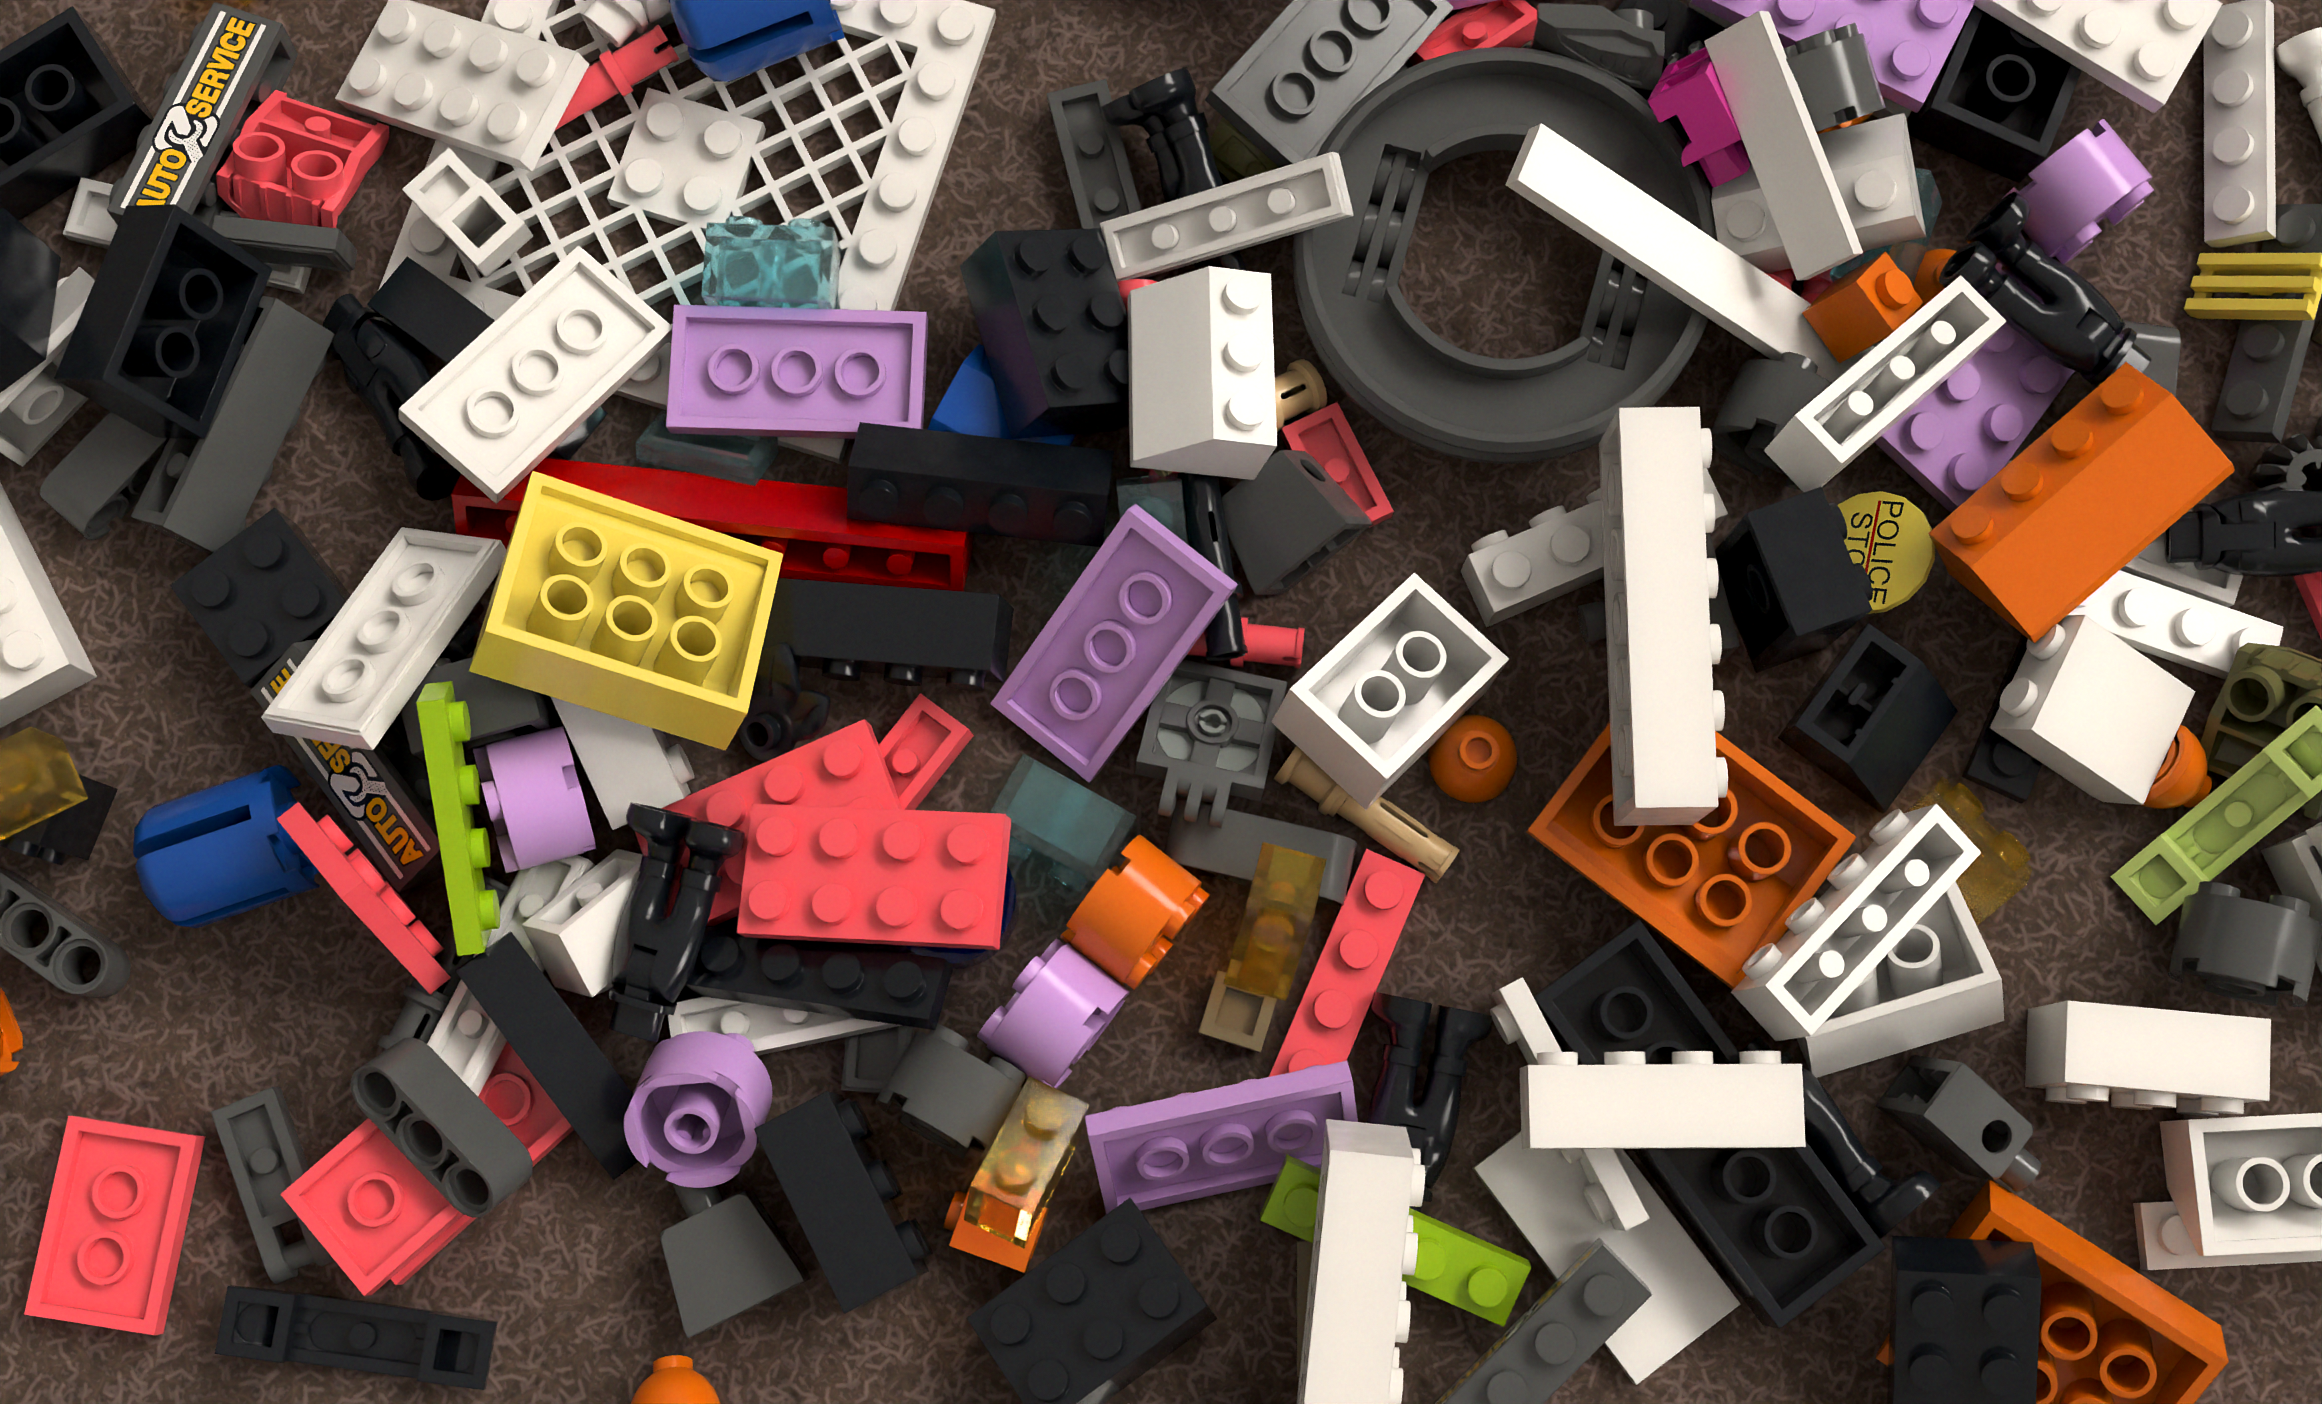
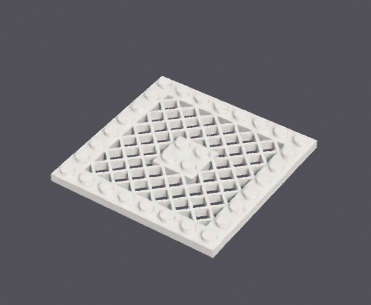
[379,0,996,464]

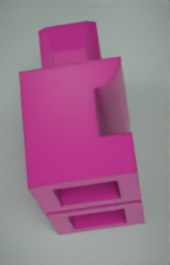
[1647,47,1751,188]

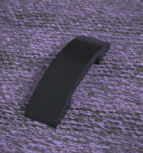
[367,256,608,460]
[455,931,639,1180]
[215,1285,498,1390]

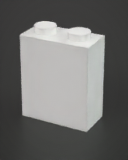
[1990,615,2195,805]

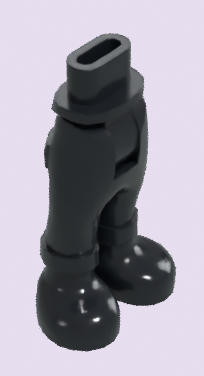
[1101,67,1247,271]
[1939,192,2152,385]
[322,293,461,501]
[2164,489,2322,577]
[608,802,745,1042]
[1367,992,1493,1213]
[1741,1036,1942,1239]

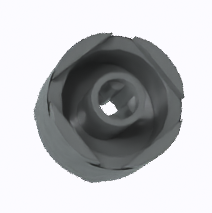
[1783,23,1886,132]
[1711,352,1832,490]
[2168,881,2322,1007]
[875,1024,1030,1169]

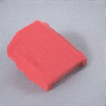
[216,90,389,228]

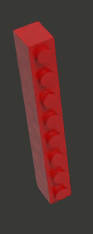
[451,458,973,592]

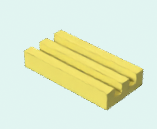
[2184,253,2322,320]

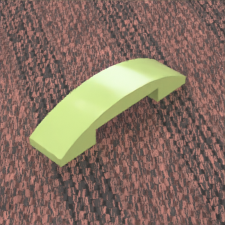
[2110,705,2322,925]

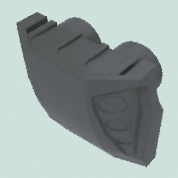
[1525,3,1665,100]

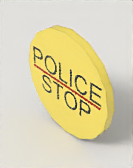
[1837,491,1935,614]

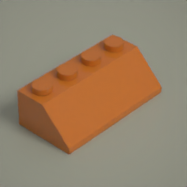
[1928,362,2235,643]

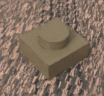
[1198,970,1280,1053]

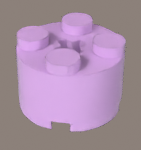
[2002,119,2154,264]
[473,726,596,873]
[977,938,1130,1096]
[624,1031,772,1188]

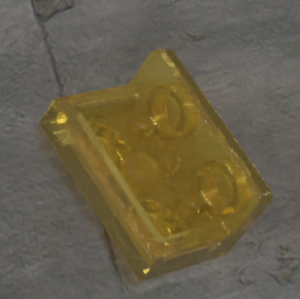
[1904,776,2032,926]

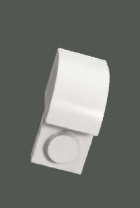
[402,148,533,278]

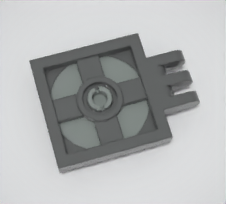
[1135,659,1288,829]

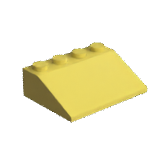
[469,471,783,751]

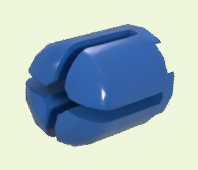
[669,0,845,82]
[133,764,320,928]

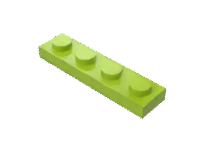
[416,681,500,956]
[1260,1154,1531,1327]

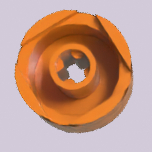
[1060,834,1210,990]

